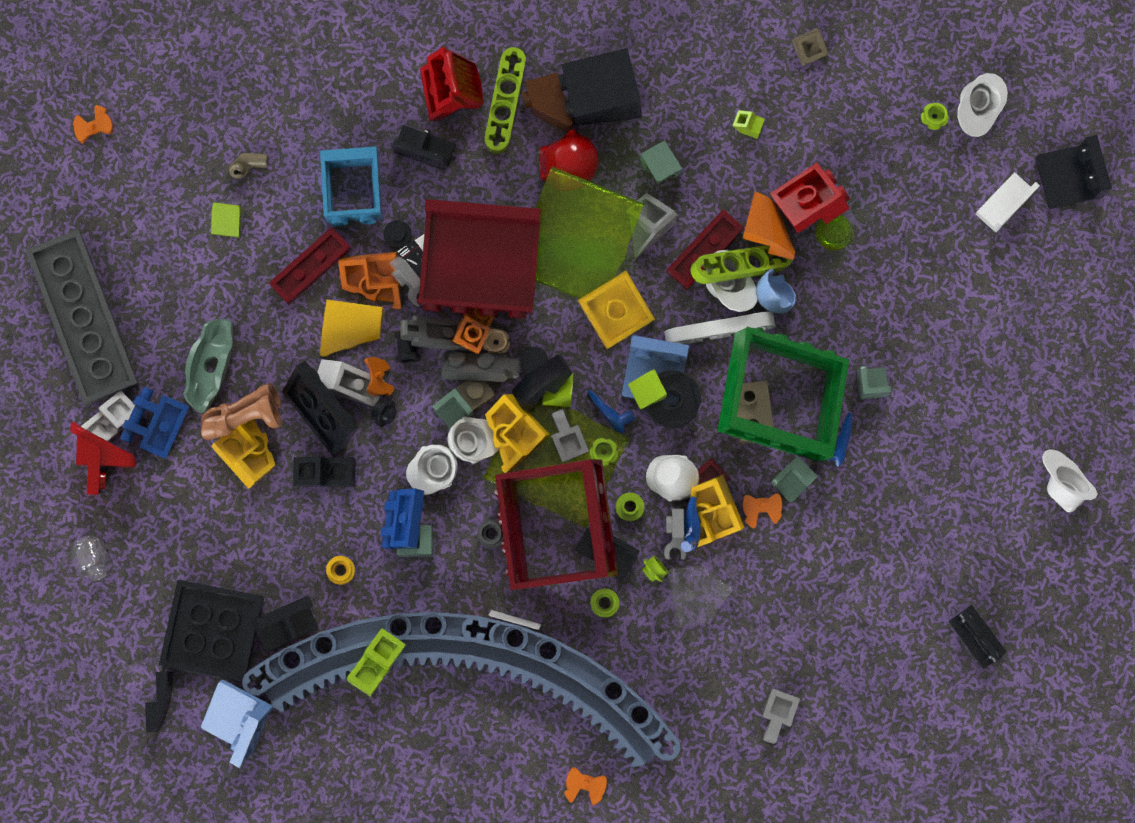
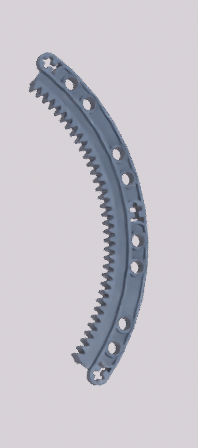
[242,612,680,768]

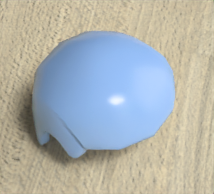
[756,269,796,314]

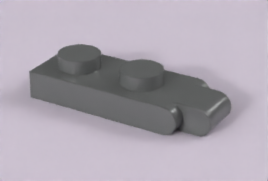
[400,316,473,353]
[441,352,521,382]

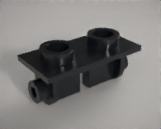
[948,605,1007,669]

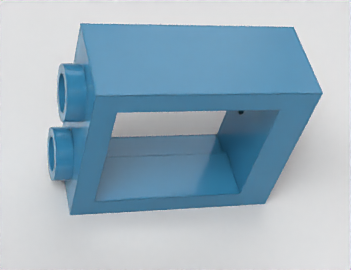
[320,147,383,226]

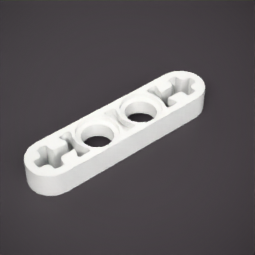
[664,312,776,345]

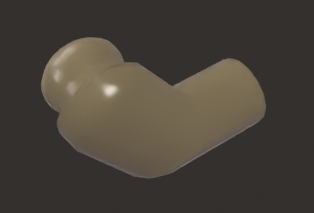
[229,153,269,179]

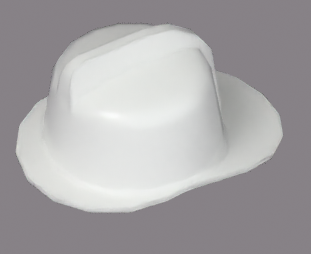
[958,73,1008,137]
[706,250,758,312]
[1042,449,1097,512]

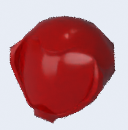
[539,129,599,191]

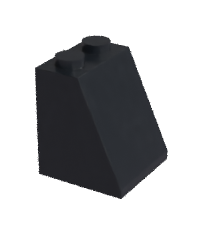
[558,48,642,126]

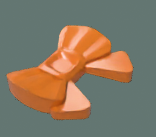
[73,105,114,144]
[364,357,395,397]
[742,493,782,528]
[564,767,607,805]

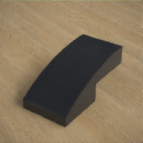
[512,355,572,412]
[293,456,356,487]
[145,671,173,732]

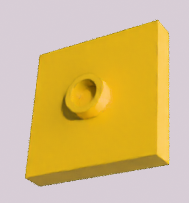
[577,271,655,349]

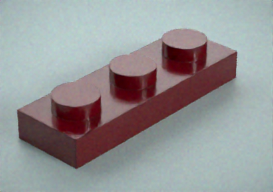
[666,209,744,291]
[269,227,352,305]

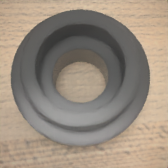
[477,519,504,548]

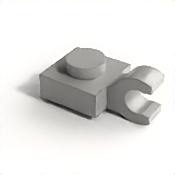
[389,256,420,307]
[551,409,589,463]
[664,509,686,560]
[762,689,800,744]

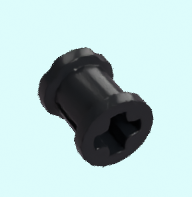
[394,331,421,363]

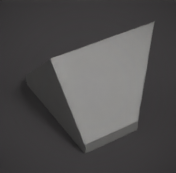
[626,193,677,260]

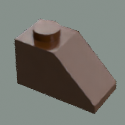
[522,73,573,133]

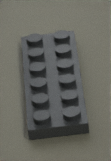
[26,229,140,406]

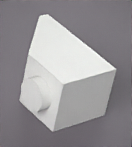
[318,359,385,407]

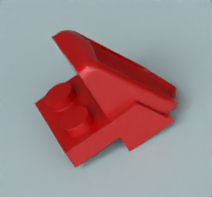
[420,47,483,121]
[70,422,136,495]

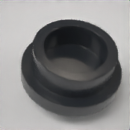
[383,220,412,249]
[371,399,397,427]

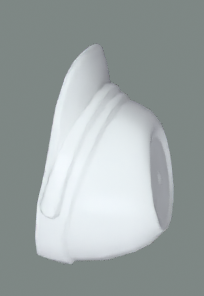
[447,416,498,464]
[406,445,458,495]
[646,455,699,502]

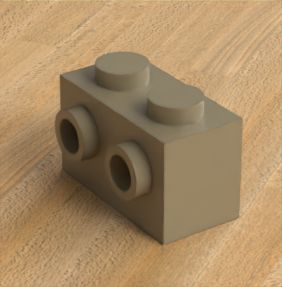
[732,381,774,445]

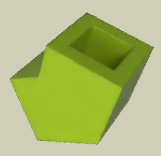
[733,110,765,139]

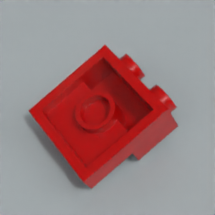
[770,163,850,233]

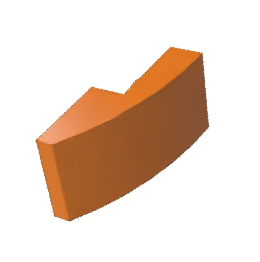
[453,309,495,354]

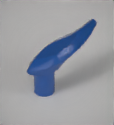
[588,390,635,433]
[828,413,852,467]
[681,497,701,552]

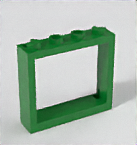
[717,326,849,462]

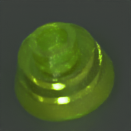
[815,214,854,251]

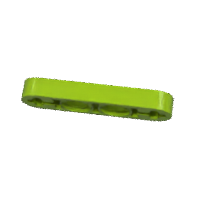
[485,47,526,154]
[691,245,793,284]

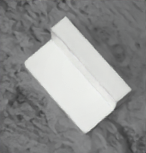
[975,172,1040,232]

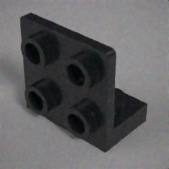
[1035,135,1112,209]

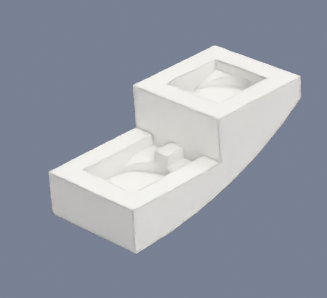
[81,391,135,442]

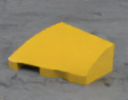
[320,300,385,357]
[485,394,550,473]
[211,419,275,489]
[690,475,745,548]

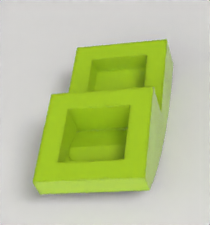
[347,628,406,697]

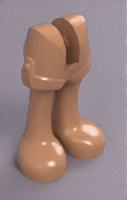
[201,383,282,440]

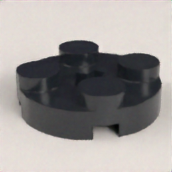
[644,370,701,429]

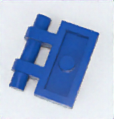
[120,387,189,459]
[380,488,424,550]

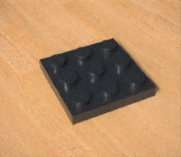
[158,580,264,682]

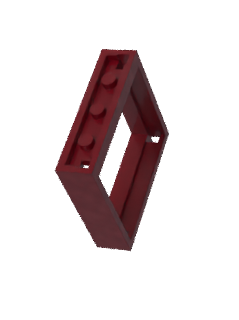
[494,459,618,590]

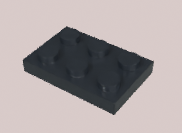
[282,361,358,457]

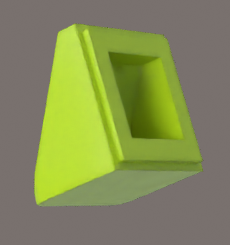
[211,203,243,238]
[628,369,667,410]
[543,373,573,407]

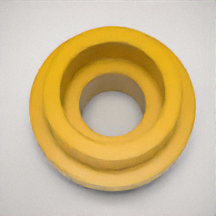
[326,556,355,585]

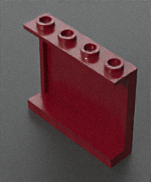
[417,199,541,319]

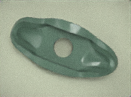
[184,319,233,414]

